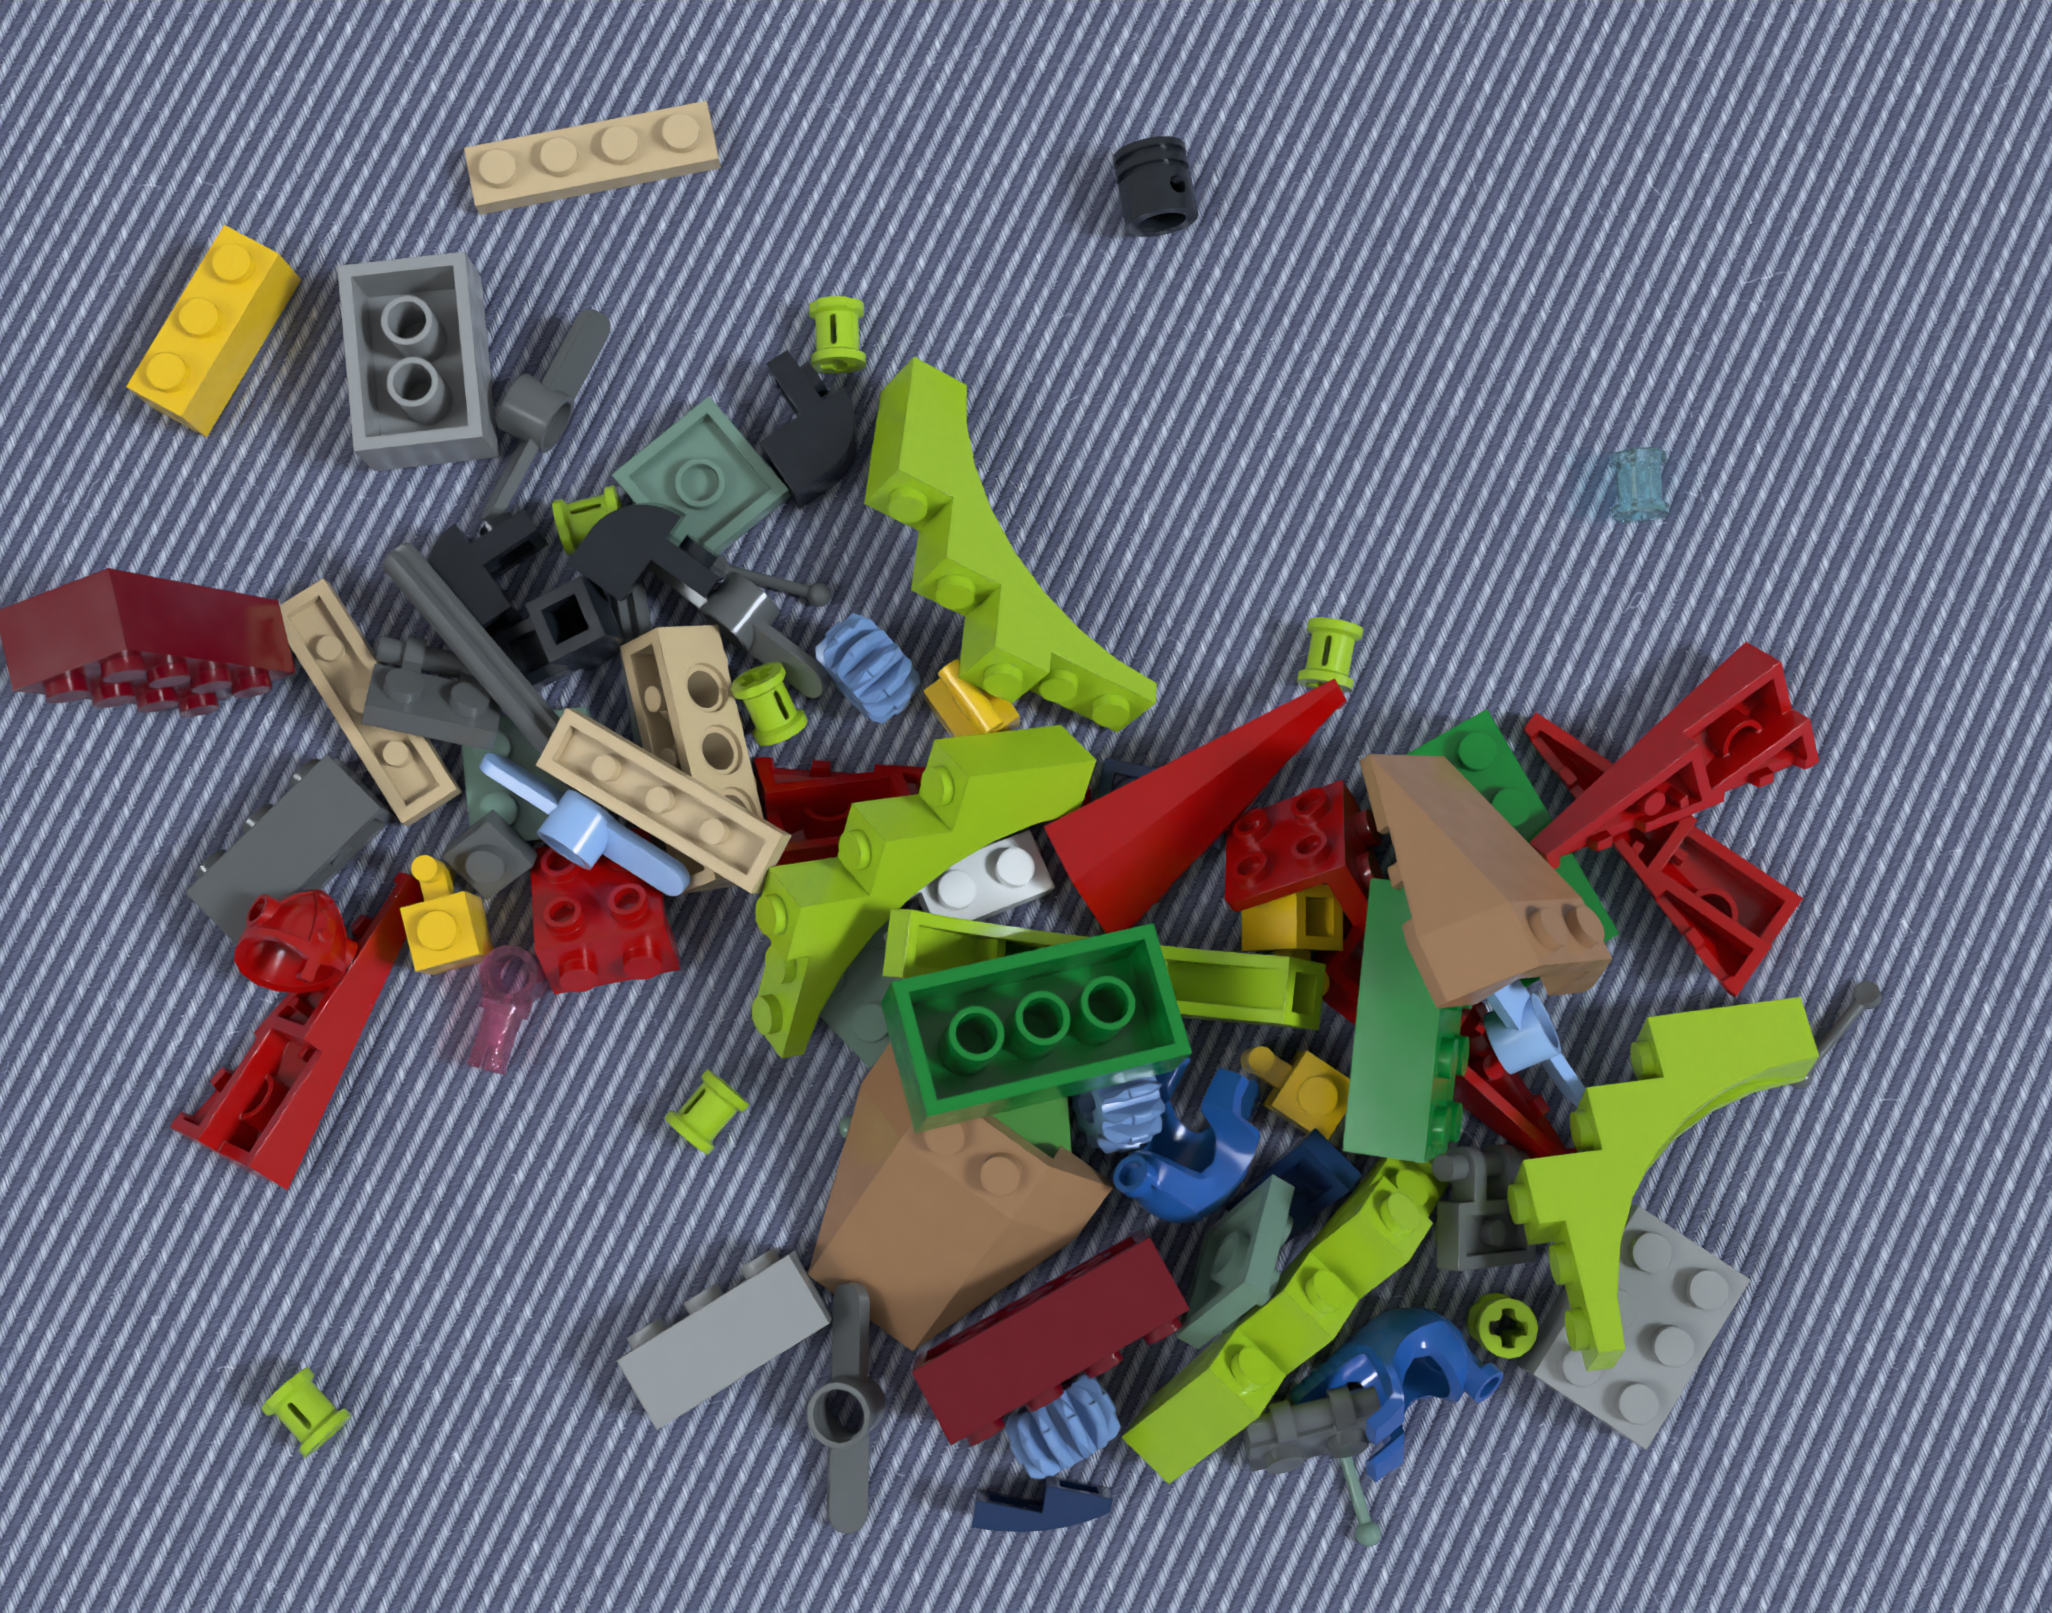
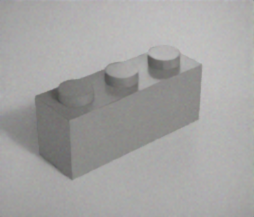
[616,1248,833,1430]

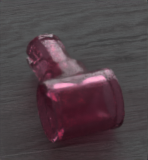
[465,945,549,1075]

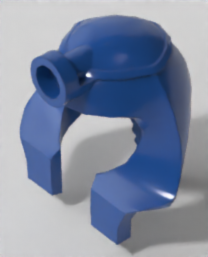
[1113,1058,1261,1223]
[1291,1306,1504,1483]

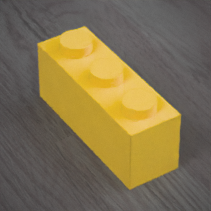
[126,225,301,437]

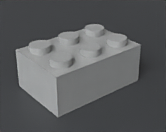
[337,252,499,471]
[1516,1204,1751,1450]

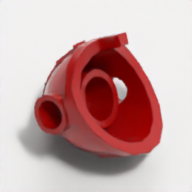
[234,889,358,993]

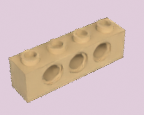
[620,625,764,894]

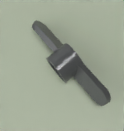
[481,309,610,522]
[648,562,830,698]
[807,1281,885,1534]

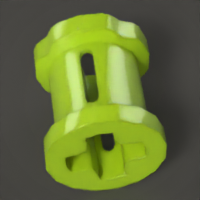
[809,296,866,374]
[552,485,623,555]
[1297,617,1363,693]
[730,662,808,746]
[664,1069,750,1155]
[1466,1292,1538,1359]
[261,1367,352,1458]

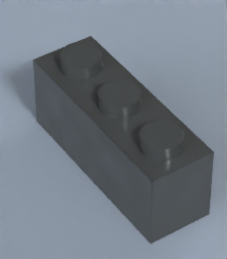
[185,754,397,945]

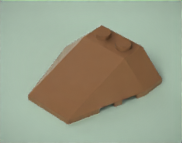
[1360,754,1612,1009]
[807,1042,1114,1351]

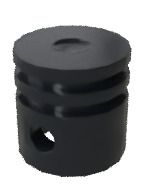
[1113,136,1198,237]

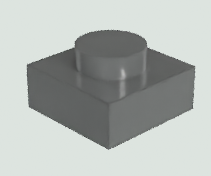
[441,810,538,900]

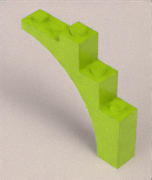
[864,357,1157,733]
[751,725,1096,1059]
[882,908,1326,1030]
[1507,997,1819,1372]
[1121,1149,1450,1484]

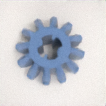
[815,613,921,723]
[1070,1076,1165,1154]
[1005,1375,1121,1479]

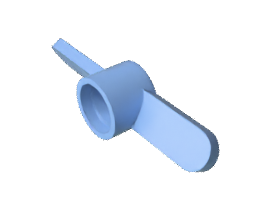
[479,753,690,896]
[1483,979,1586,1107]

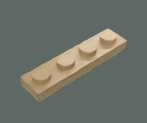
[464,101,721,215]
[280,578,462,826]
[536,708,792,894]

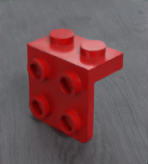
[1225,779,1383,926]
[530,828,681,995]

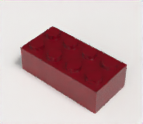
[0,568,296,717]
[912,1229,1190,1446]

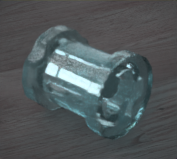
[1609,447,1669,522]

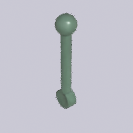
[1339,1456,1381,1547]

